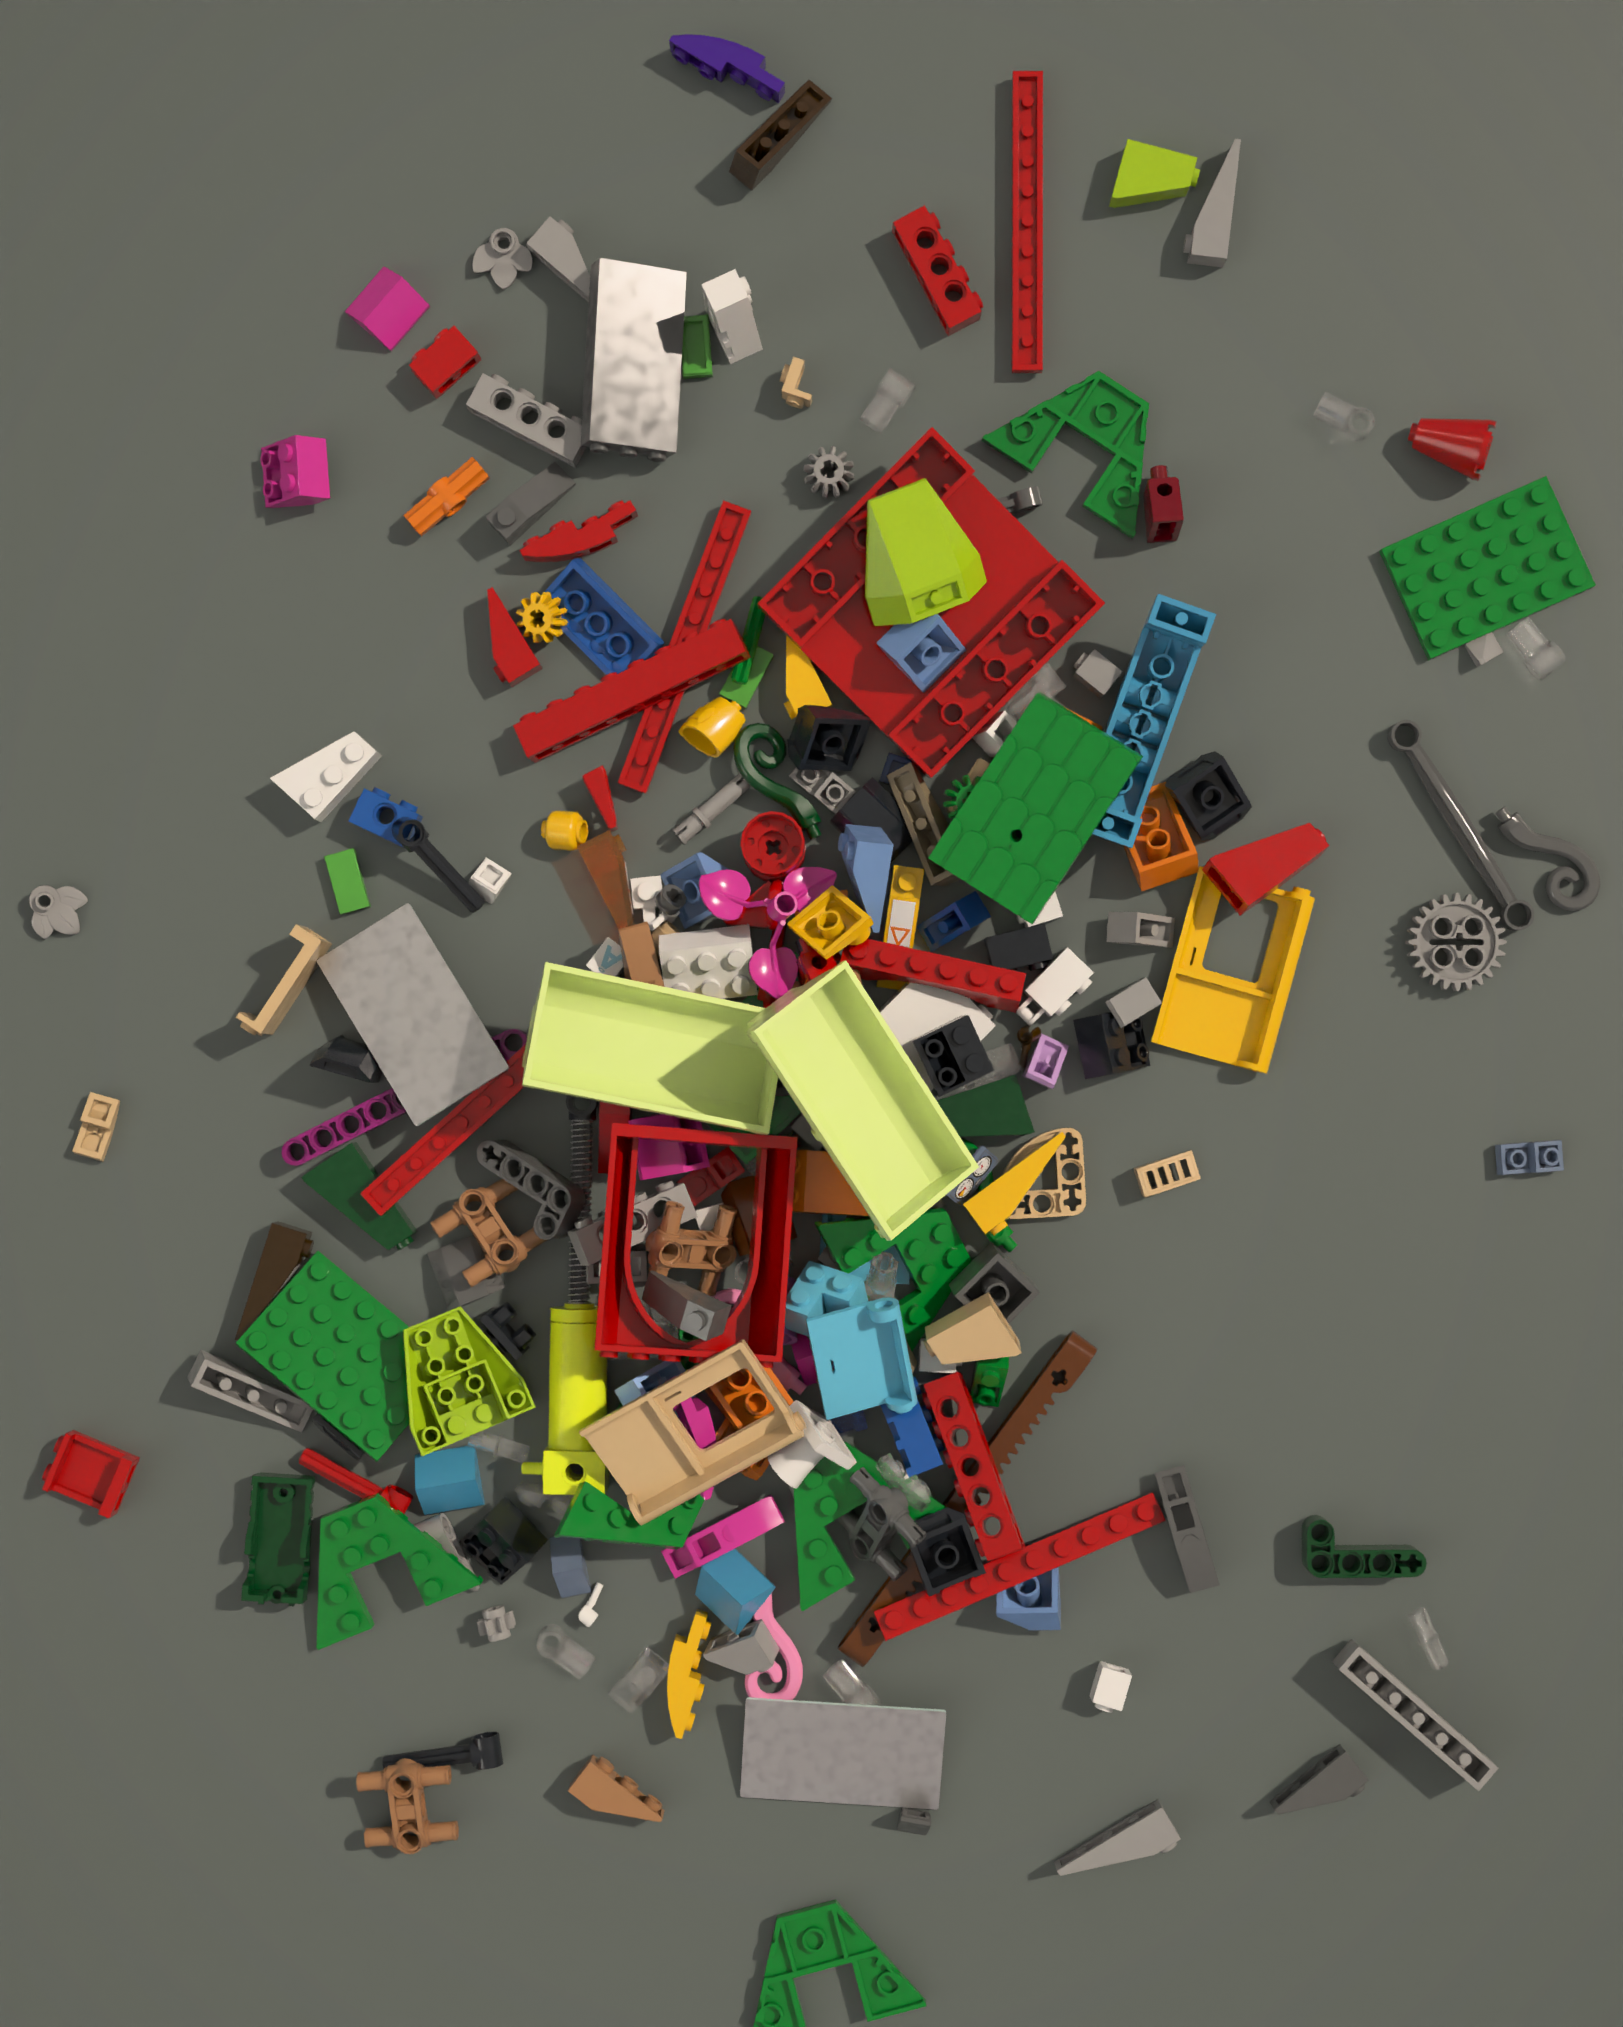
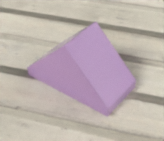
[1022,1033,1069,1089]

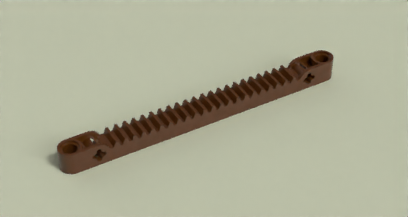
[837,1330,1097,1667]

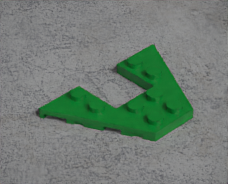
[981,371,1149,539]
[814,1208,971,1351]
[554,1402,705,1550]
[793,1441,947,1611]
[316,1493,483,1650]
[753,1899,927,2027]

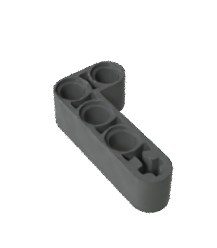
[477,1140,586,1240]

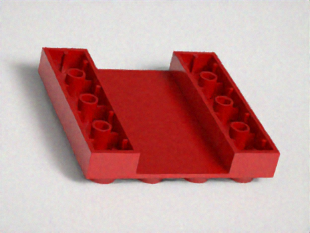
[757,427,1105,778]

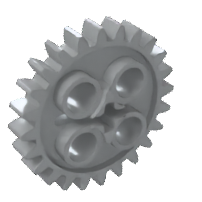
[1405,893,1507,992]

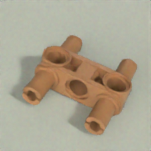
[430,1178,547,1288]
[644,1201,737,1296]
[356,1758,459,1854]

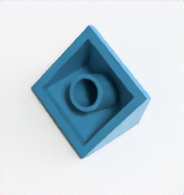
[415,1444,485,1515]
[695,1548,776,1635]

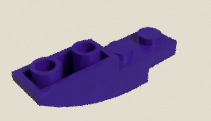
[669,34,785,103]

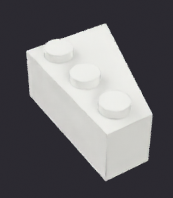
[701,269,763,364]
[270,731,382,822]

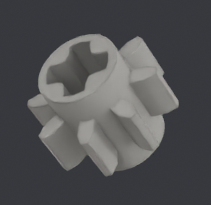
[477,1605,516,1642]

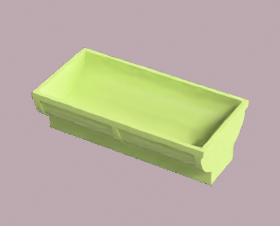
[747,960,979,1241]
[522,962,778,1135]

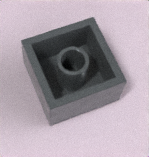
[949,1242,1040,1323]

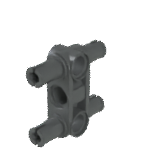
[837,1467,927,1582]

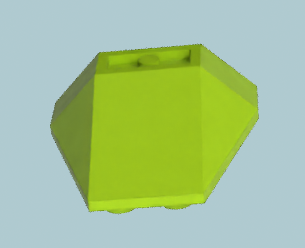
[865,478,987,626]
[403,1306,536,1457]

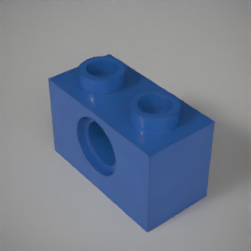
[348,787,423,848]

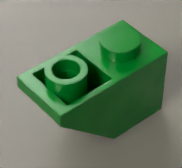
[970,1357,1009,1407]

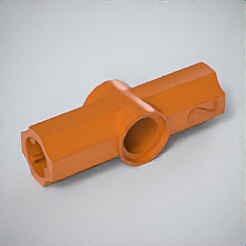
[403,457,490,537]

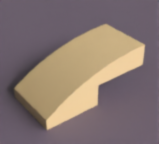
[72,1092,120,1162]

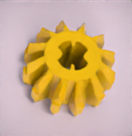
[516,592,568,643]

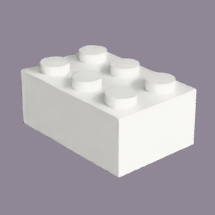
[659,924,758,999]

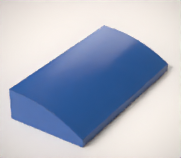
[545,558,665,675]

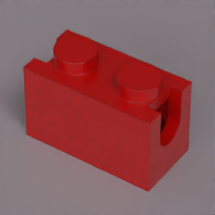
[409,325,481,399]

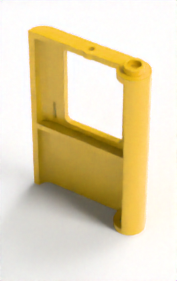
[1151,866,1315,1074]

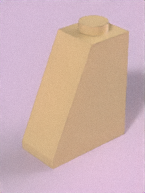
[923,1292,1022,1365]

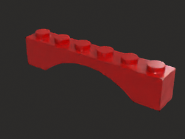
[840,939,1026,1013]

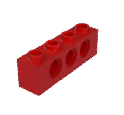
[892,205,983,336]

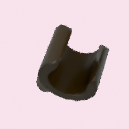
[1017,1025,1041,1068]

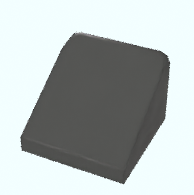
[897,1807,931,1835]

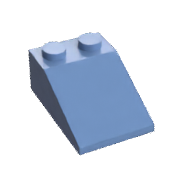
[838,824,894,933]

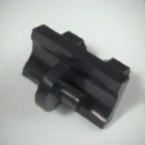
[479,1302,536,1360]

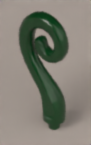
[733,723,822,840]

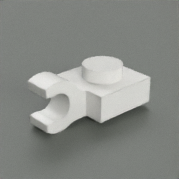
[630,875,662,924]

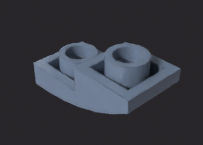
[1495,1140,1564,1175]

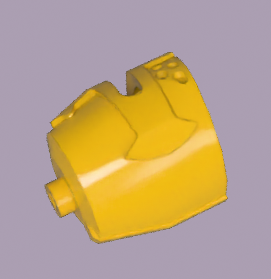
[678,697,746,758]

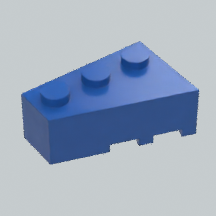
[880,1376,944,1478]

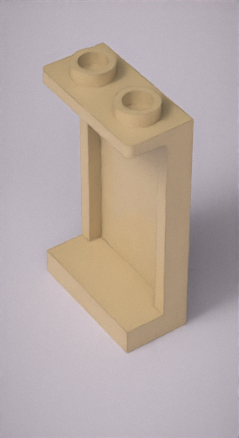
[236,924,332,1036]

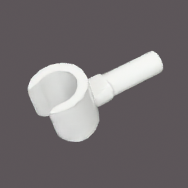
[649,910,680,931]
[578,1582,604,1627]

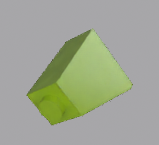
[1109,139,1200,208]

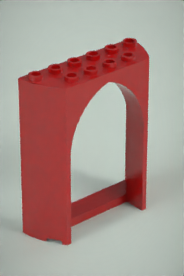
[595,1123,798,1368]

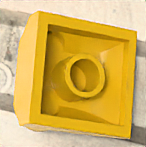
[787,885,874,960]

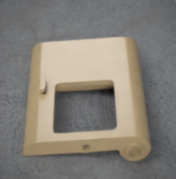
[579,1340,807,1526]

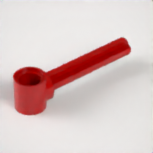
[299,1448,413,1515]

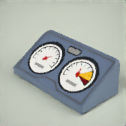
[946,1145,998,1206]

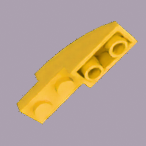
[667,1609,711,1739]

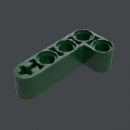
[1302,1515,1427,1578]

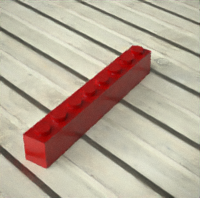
[513,619,751,763]

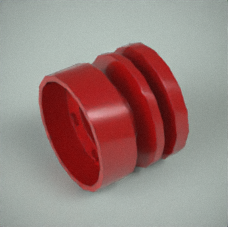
[740,811,806,882]

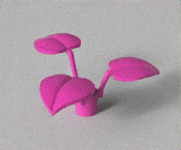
[699,867,837,999]

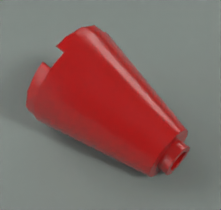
[1408,418,1497,481]

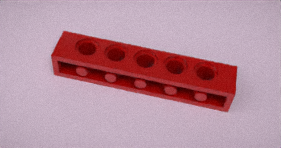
[922,1372,1026,1561]

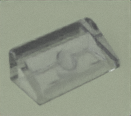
[963,1043,1023,1091]

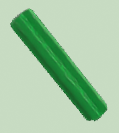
[731,596,766,685]

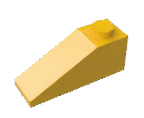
[783,635,832,720]

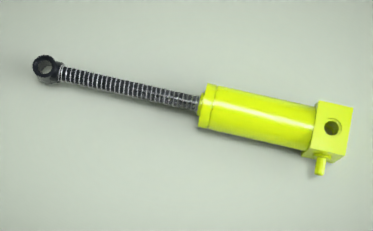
[521,1095,610,1495]

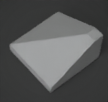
[1464,632,1503,667]

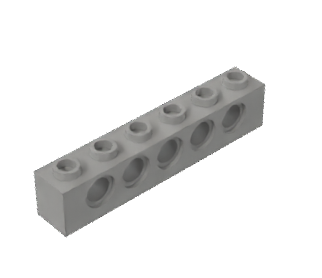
[1332,1639,1499,1791]

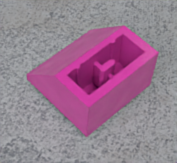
[260,435,330,508]
[628,1113,710,1180]

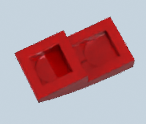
[676,1146,745,1206]

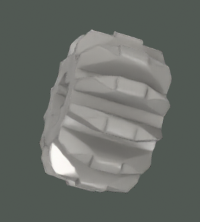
[804,446,854,499]

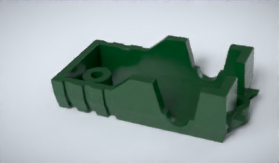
[241,1472,315,1606]

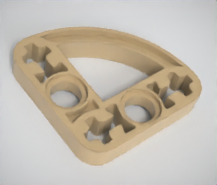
[1002,1128,1086,1219]

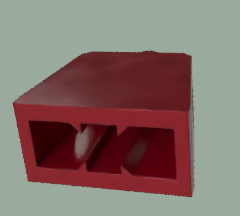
[1144,465,1184,543]

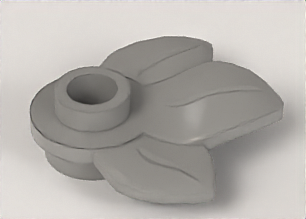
[472,228,533,289]
[29,885,88,939]

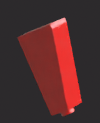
[1202,823,1330,916]

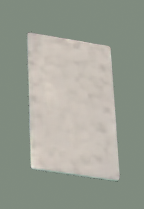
[317,903,509,1126]
[740,1697,946,1810]

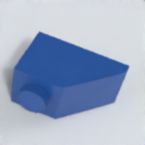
[916,891,991,952]

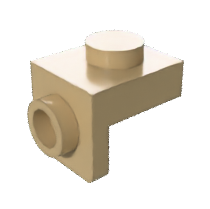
[780,357,812,409]

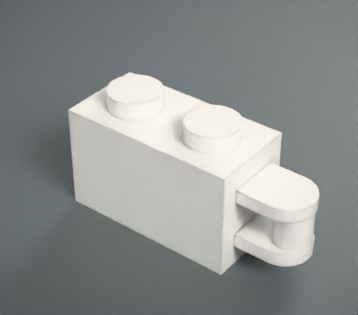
[1016,947,1094,1026]

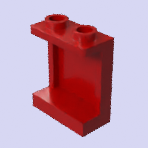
[42,1430,140,1518]

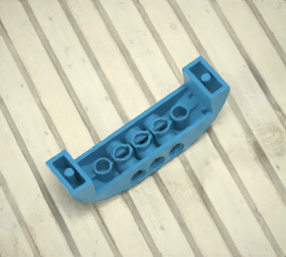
[1092,594,1216,848]

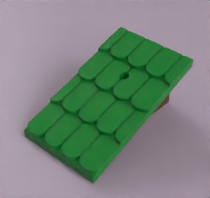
[928,692,1143,924]

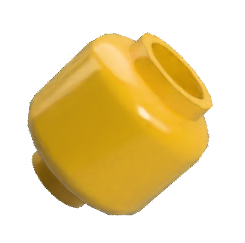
[541,810,588,851]

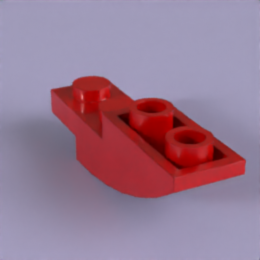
[519,500,638,562]

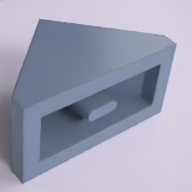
[549,1537,592,1598]

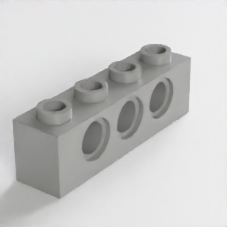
[466,373,586,468]
[567,1180,698,1266]

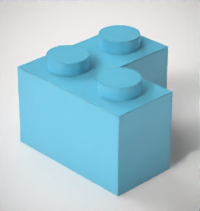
[785,1261,868,1336]

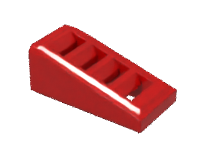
[582,765,618,832]

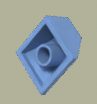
[876,614,966,693]
[660,852,729,929]
[996,1567,1061,1630]

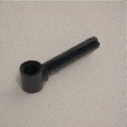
[392,817,484,913]
[382,1732,503,1770]

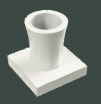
[768,1400,857,1489]

